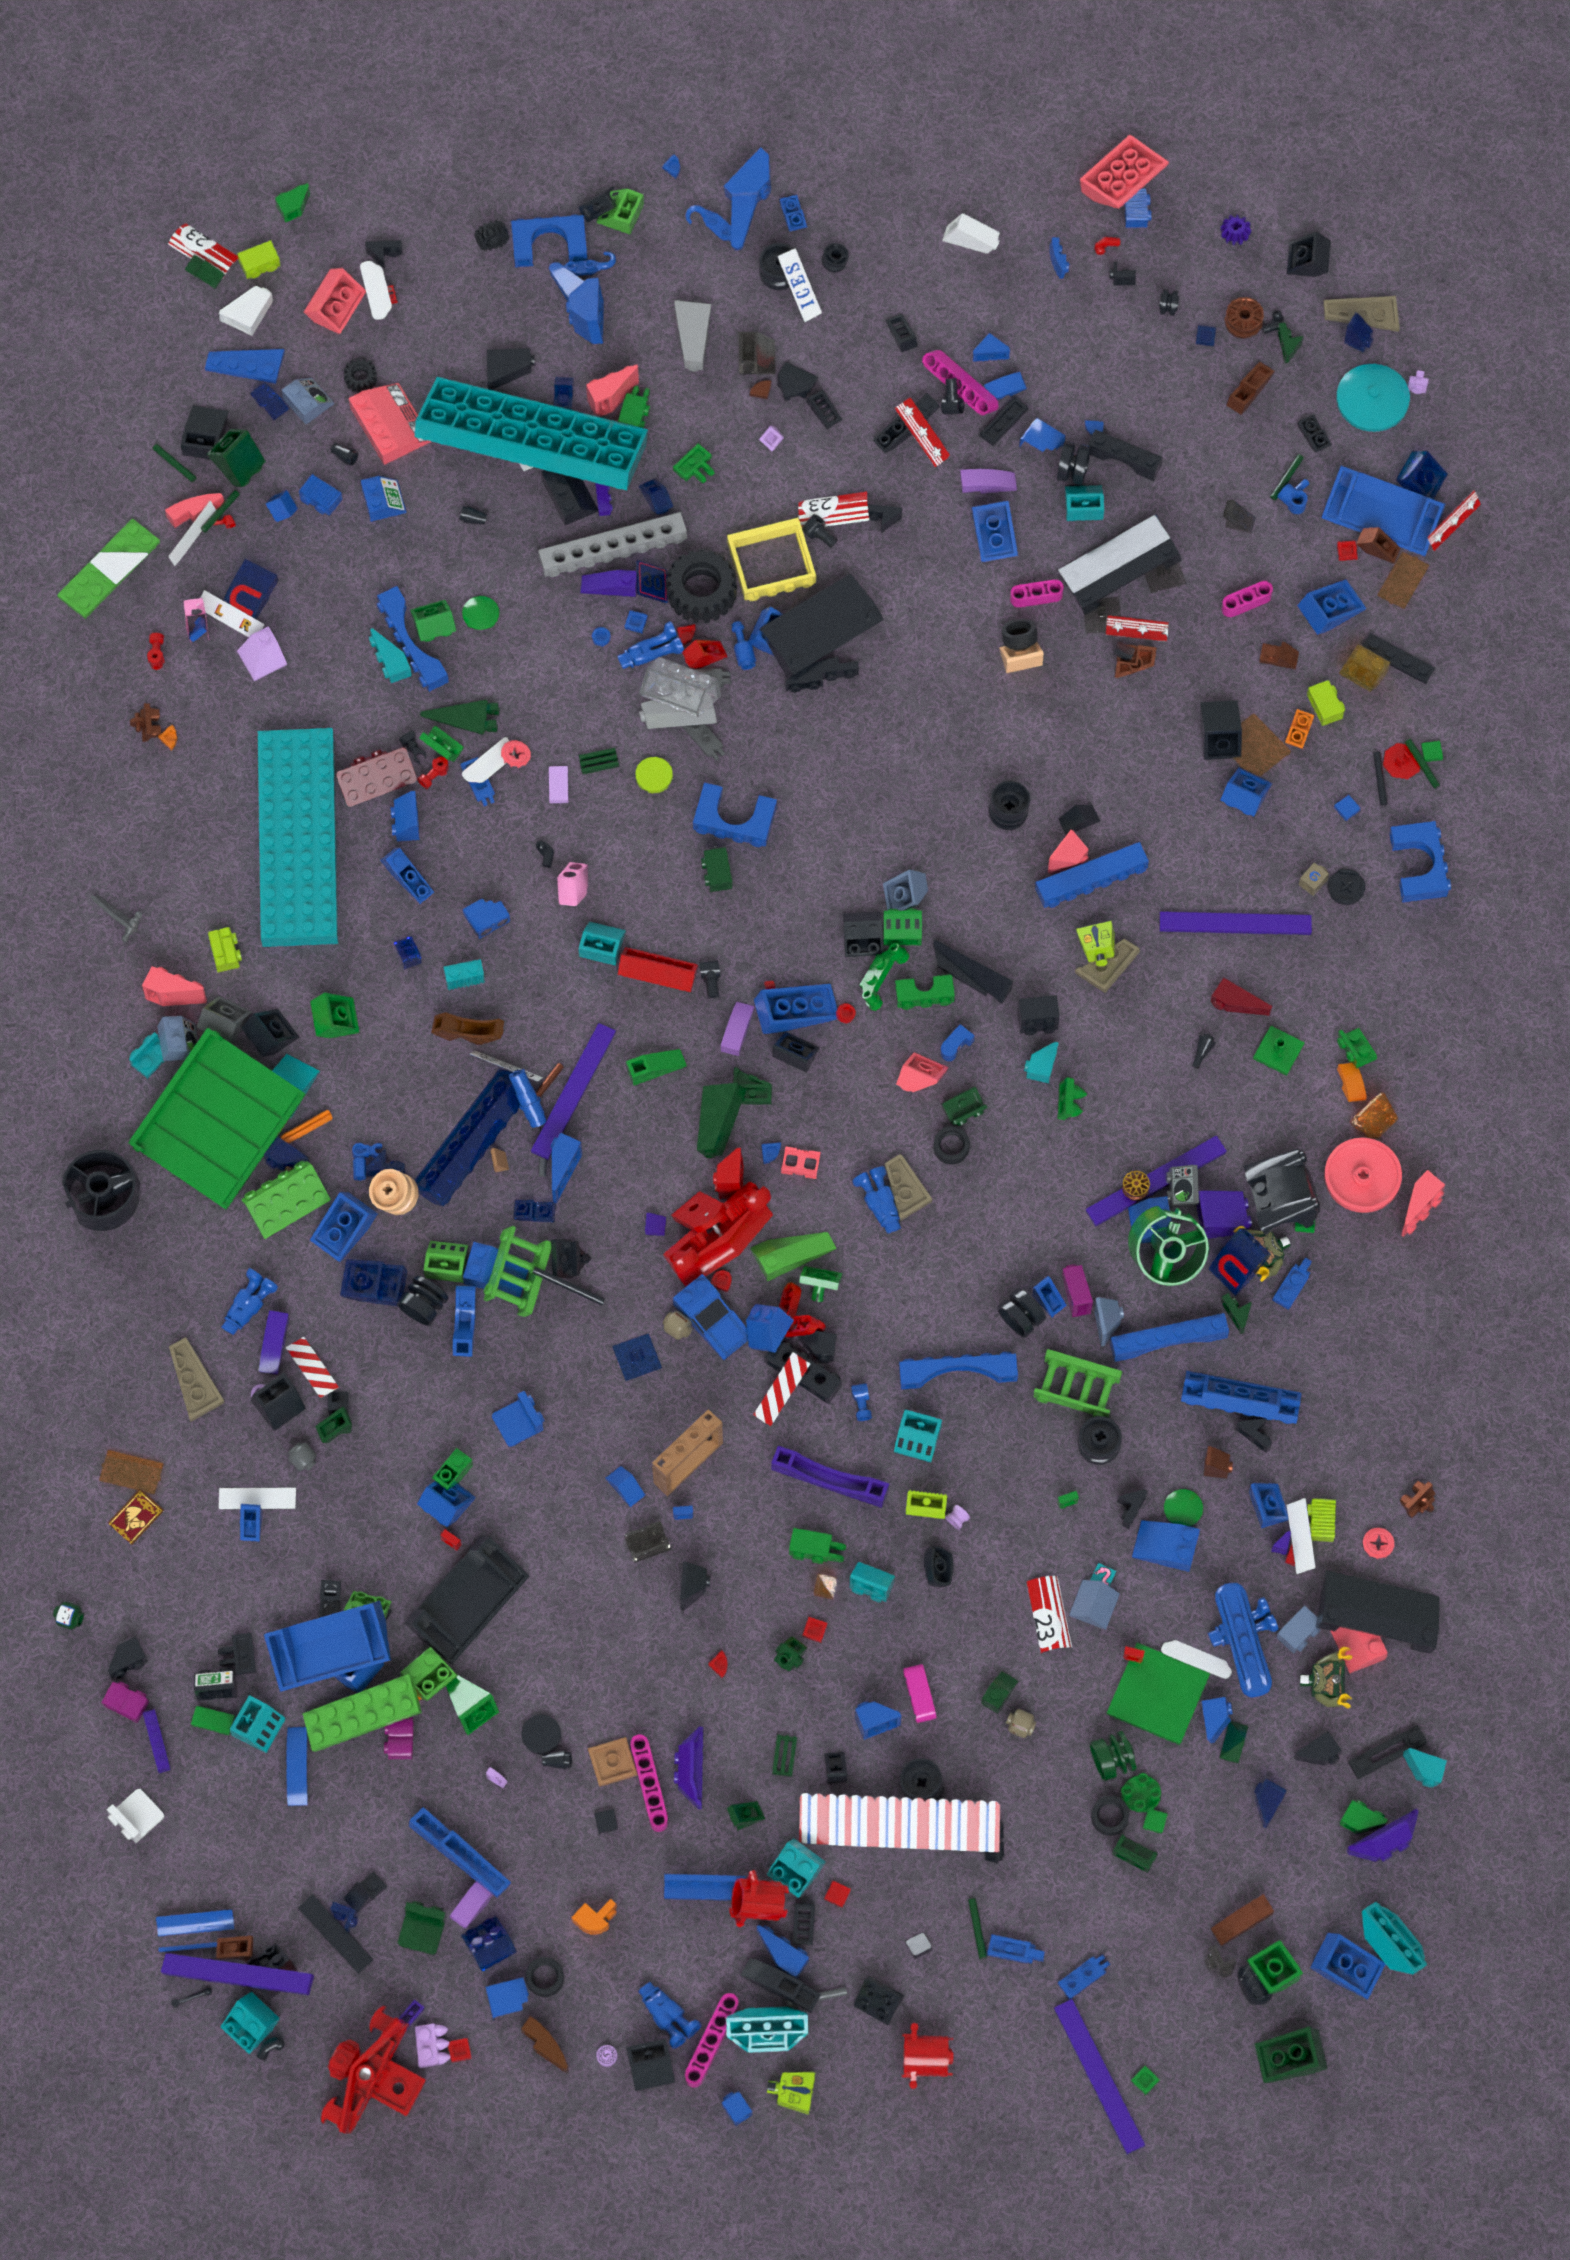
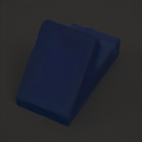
[554,377,574,410]
[394,936,422,970]
[366,1149,406,1177]

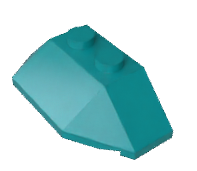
[1362,1902,1427,1975]
[726,2007,808,2053]

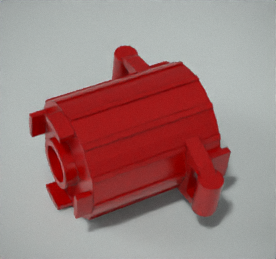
[729,1870,789,1927]
[902,2023,954,2089]

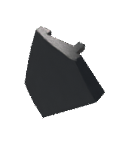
[777,362,818,401]
[551,1239,592,1278]

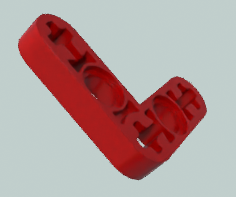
[779,1282,819,1338]

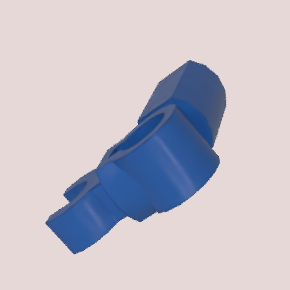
[352,1143,383,1181]

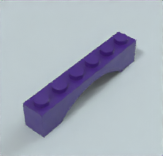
[771,1446,889,1508]

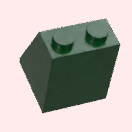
[207,429,266,487]

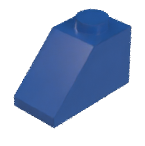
[1202,1697,1233,1743]

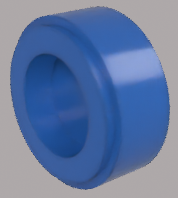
[592,627,611,646]

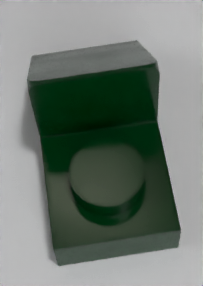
[184,255,225,289]
[1277,322,1304,363]
[1221,1293,1252,1334]
[315,1407,352,1443]
[727,1801,765,1831]

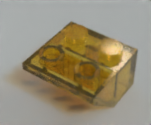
[1339,644,1390,692]

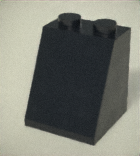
[1200,700,1242,760]

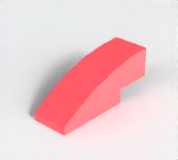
[165,493,224,528]

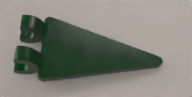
[420,700,500,735]

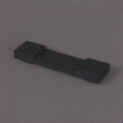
[1348,1725,1427,1779]

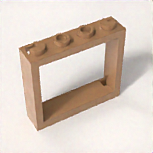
[652,1409,723,1496]

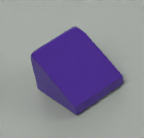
[645,1213,666,1236]
[1271,1531,1291,1555]

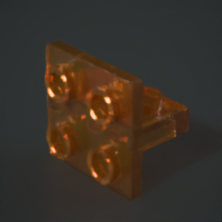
[1349,1092,1398,1140]

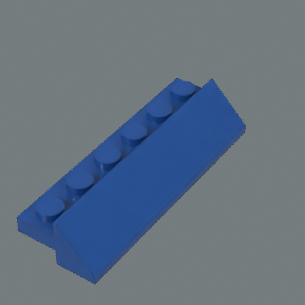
[1181,1371,1302,1424]

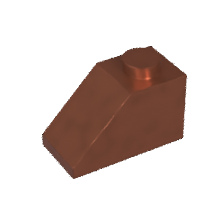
[1356,527,1401,563]
[1204,1446,1233,1479]

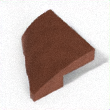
[1115,644,1157,678]

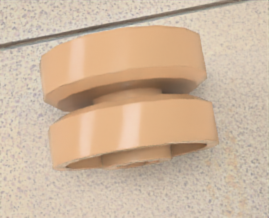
[369,1169,418,1215]

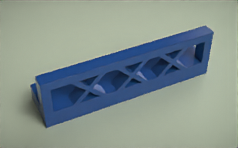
[664,1874,745,1901]

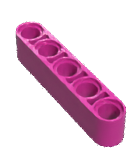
[923,350,998,415]
[631,1734,668,1832]
[685,1993,739,2088]

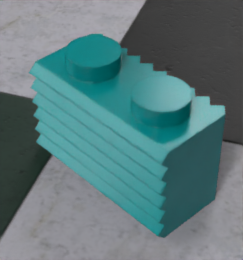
[443,959,485,990]

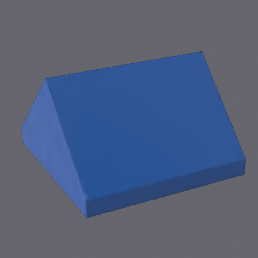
[1249,1483,1289,1528]

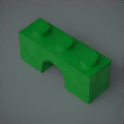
[895,975,955,1010]

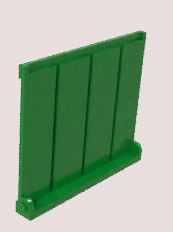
[128,1028,306,1210]

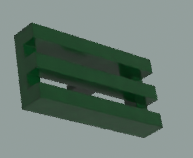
[578,748,619,774]
[772,1734,797,1777]

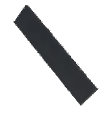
[297,1895,374,1974]

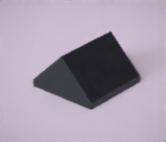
[773,1032,820,1073]

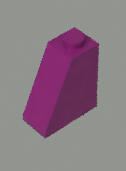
[1062,1264,1093,1318]

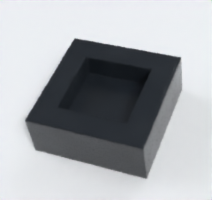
[594,1809,618,1834]

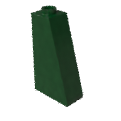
[697,1083,746,1159]

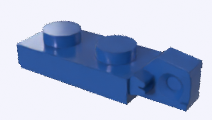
[1272,1257,1312,1310]
[987,1935,1045,1964]

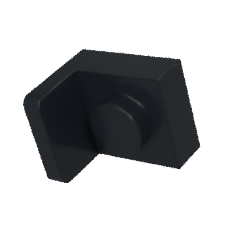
[1109,262,1136,286]

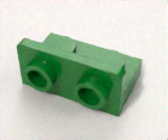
[419,726,464,762]
[1337,1028,1377,1068]

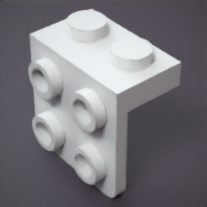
[107,1789,164,1843]

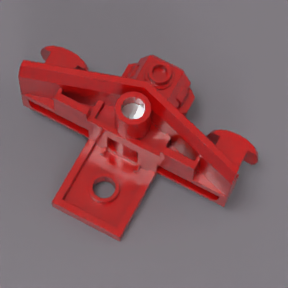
[321,2006,427,2134]

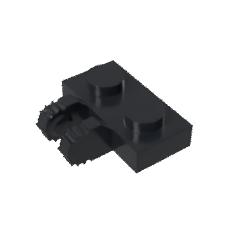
[218,1633,256,1675]

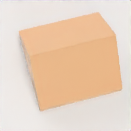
[999,642,1043,673]

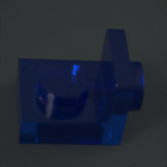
[330,1902,359,1932]

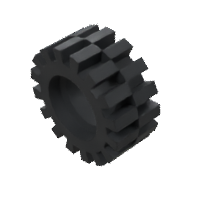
[474,220,509,251]
[343,358,377,393]

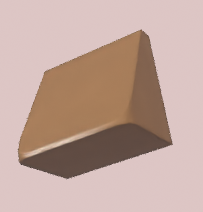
[491,1148,509,1172]

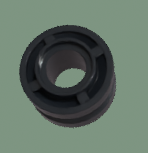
[822,243,849,273]
[1159,289,1179,316]

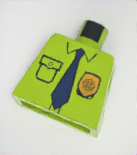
[1076,921,1115,967]
[767,2072,815,2115]

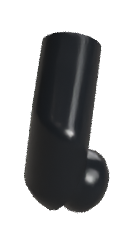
[1261,311,1284,335]
[536,840,554,868]
[256,2037,285,2062]

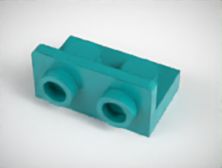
[129,1032,164,1079]

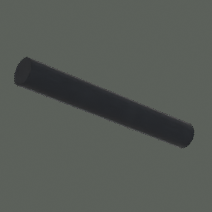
[1373,752,1388,806]

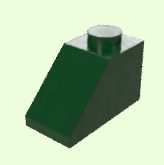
[981,1671,1019,1714]

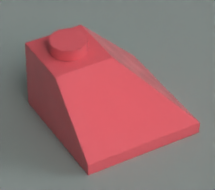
[1048,830,1089,874]
[896,1052,948,1092]

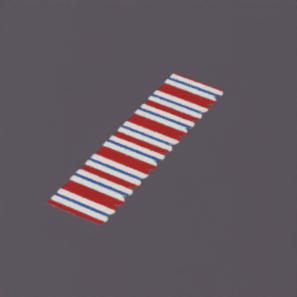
[799,1793,1000,1852]

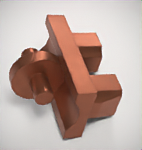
[130,703,161,742]
[1400,1481,1436,1518]

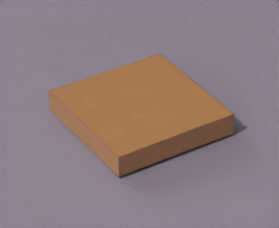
[588,1737,638,1787]

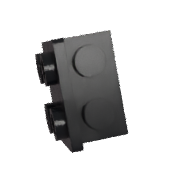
[853,1976,905,2025]

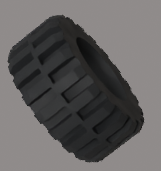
[666,549,737,623]

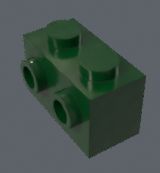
[701,847,732,892]

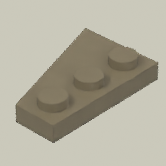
[1075,939,1140,993]
[885,1154,932,1221]

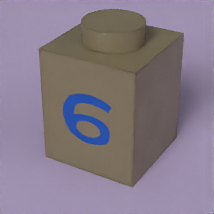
[1299,863,1329,896]

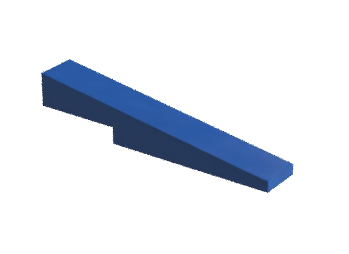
[409,1807,511,1898]

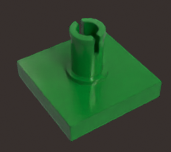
[1253,1026,1305,1076]
[799,1266,843,1302]

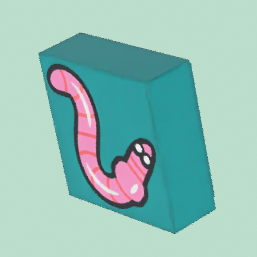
[1090,1563,1116,1586]

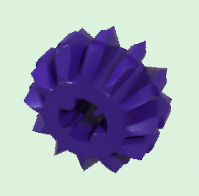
[1220,214,1251,246]

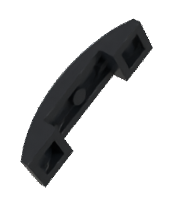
[319,1580,341,1618]

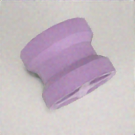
[945,1505,970,1530]

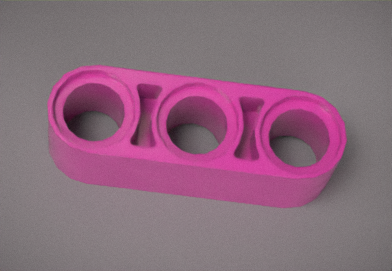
[1010,580,1064,607]
[1222,581,1273,617]
[903,1664,937,1723]

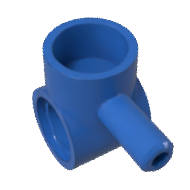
[1278,479,1309,514]

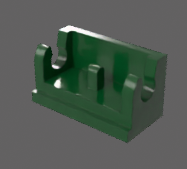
[1112,1835,1158,1873]

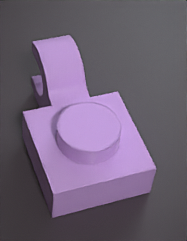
[1408,370,1428,394]

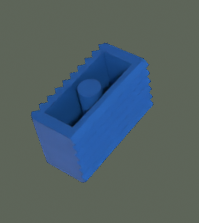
[1124,188,1151,228]
[299,474,343,516]

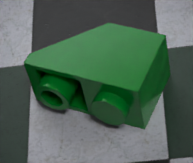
[275,183,310,223]
[432,1448,473,1490]
[1339,1800,1388,1834]

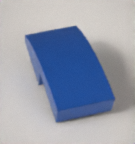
[779,195,807,232]
[1049,237,1069,279]
[984,372,1027,400]

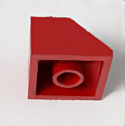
[713,1148,744,1199]

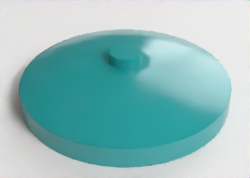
[1336,364,1410,432]

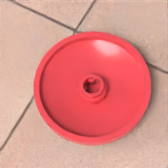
[1324,1138,1402,1213]

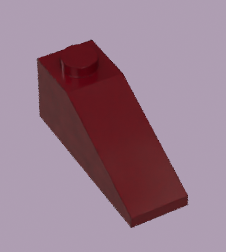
[1211,978,1272,1016]

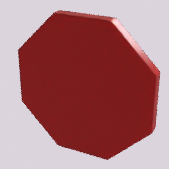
[1383,743,1420,780]

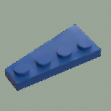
[205,349,285,383]

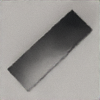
[979,397,1029,446]

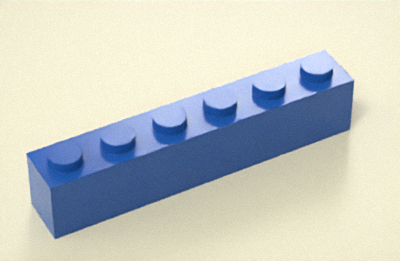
[1035,842,1149,908]

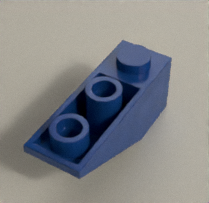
[380,848,434,904]
[757,1925,809,1979]

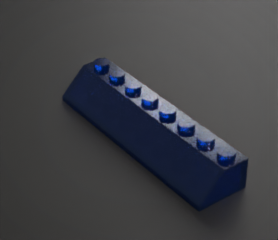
[414,1069,520,1207]

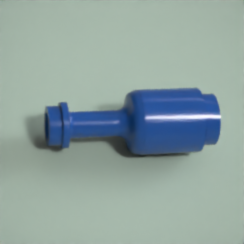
[731,621,756,670]

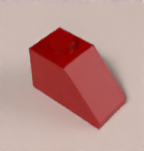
[682,640,728,668]

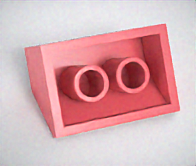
[304,268,366,334]
[1331,1627,1388,1674]

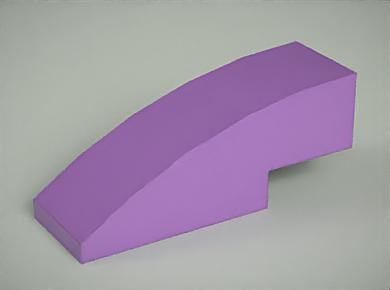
[960,469,1017,494]
[721,1002,755,1056]
[450,1881,493,1929]

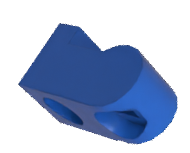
[940,1024,975,1061]

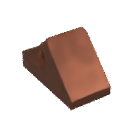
[1259,641,1299,669]
[216,1936,254,1962]

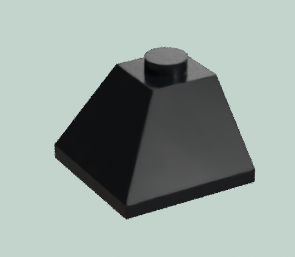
[680,1562,711,1610]

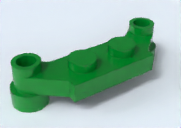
[859,943,909,1011]

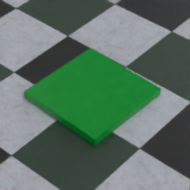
[1106,1643,1210,1745]

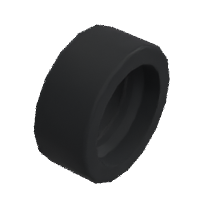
[1001,619,1038,650]
[933,1126,970,1165]
[1091,1796,1130,1836]
[526,1957,564,1997]

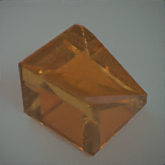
[814,1573,837,1600]

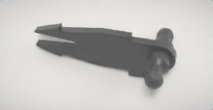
[91,894,142,942]

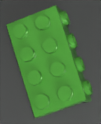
[242,1161,331,1239]

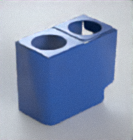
[1019,418,1065,452]
[463,899,510,939]
[486,1977,529,2021]

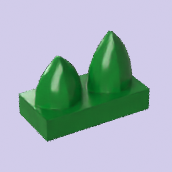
[1057,1077,1087,1120]

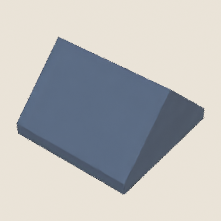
[1069,1580,1120,1630]

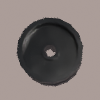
[759,243,794,290]
[1057,441,1091,485]
[997,1288,1046,1338]
[1078,1416,1122,1465]

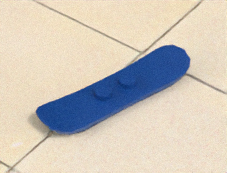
[1215,1583,1272,1697]

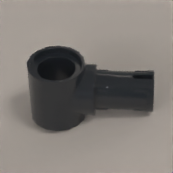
[941,378,965,415]
[802,514,838,548]
[699,960,720,999]

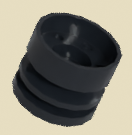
[989,781,1030,830]
[397,1276,449,1326]
[900,1758,944,1803]

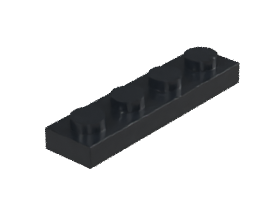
[1361,633,1435,684]

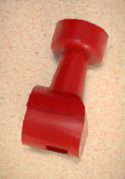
[147,633,165,670]
[417,756,449,789]

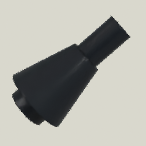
[1192,1034,1216,1069]

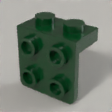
[398,1901,447,1955]

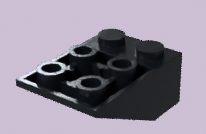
[180,406,229,459]

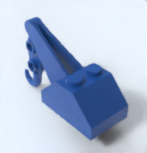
[685,148,771,250]
[549,252,616,344]

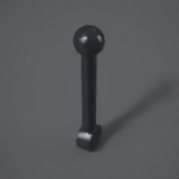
[171,1987,212,2008]

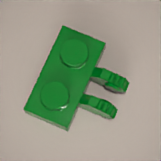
[673,443,714,484]

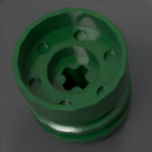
[1089,1731,1137,1782]

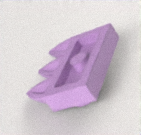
[415,2024,451,2068]

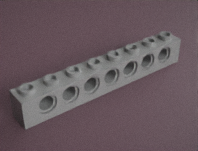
[538,512,687,577]

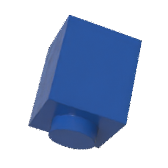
[722,2091,752,2126]

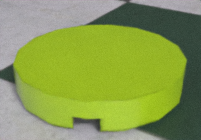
[635,757,673,794]

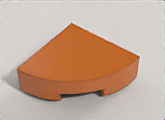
[158,725,177,750]

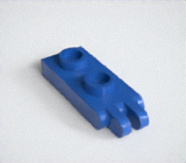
[460,757,495,807]
[1057,1955,1111,2000]

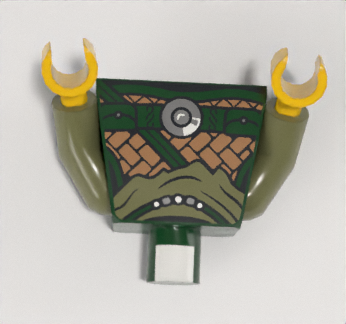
[1233,1226,1291,1282]
[1300,1647,1352,1709]

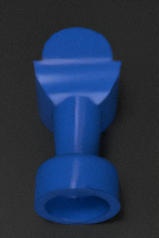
[851,1383,872,1421]

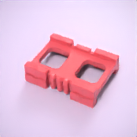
[781,1146,821,1179]

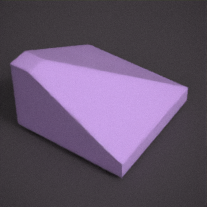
[759,426,784,451]

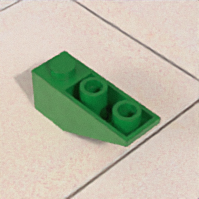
[626,1049,687,1086]

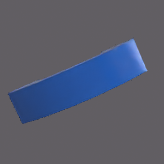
[287,1727,308,1806]

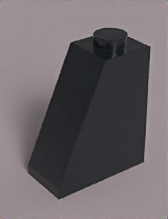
[487,348,535,390]

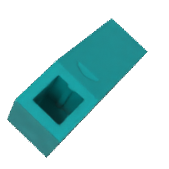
[368,628,412,683]

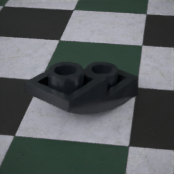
[1297,414,1332,453]

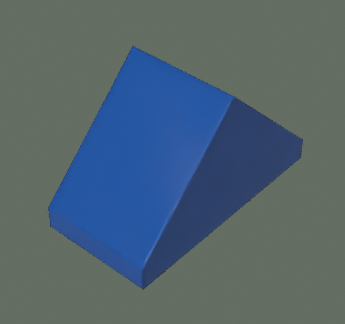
[973,333,1010,362]
[1032,1276,1067,1317]
[605,1466,645,1507]
[240,1504,263,1541]

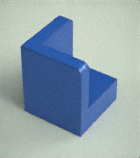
[266,490,297,522]

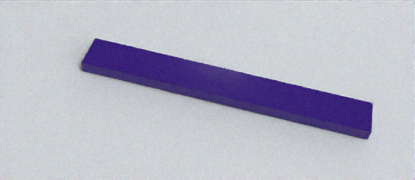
[1160,912,1312,935]
[531,1023,616,1160]
[1085,1136,1226,1227]
[161,1953,314,1996]
[1054,1999,1145,2155]

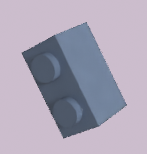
[1276,1606,1322,1654]

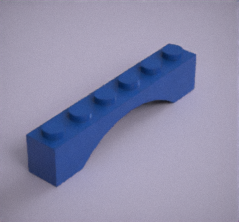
[376,586,449,692]
[1110,1313,1229,1362]
[899,1352,1018,1390]

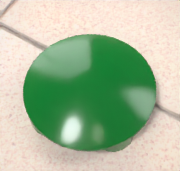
[462,596,499,630]
[1164,1489,1203,1526]
[1121,1773,1161,1813]

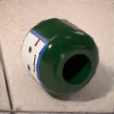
[53,1601,84,1630]

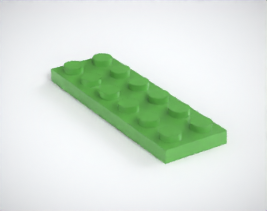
[57,518,160,619]
[303,1674,422,1752]

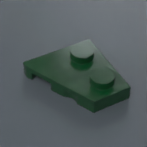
[733,1067,772,1105]

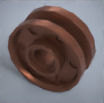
[1225,297,1264,338]

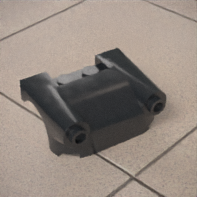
[1243,1148,1320,1235]

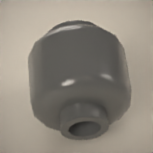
[288,1442,317,1471]

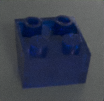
[460,1916,517,1972]

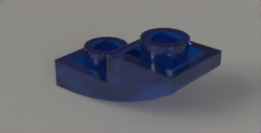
[250,382,289,420]
[513,1200,556,1222]

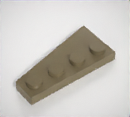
[1323,296,1400,332]
[169,1337,225,1422]

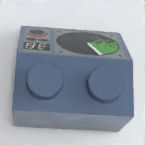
[282,378,334,425]
[157,1016,198,1061]

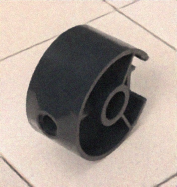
[62,1150,140,1231]

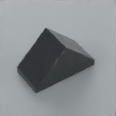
[1058,804,1100,835]
[824,1752,847,1784]

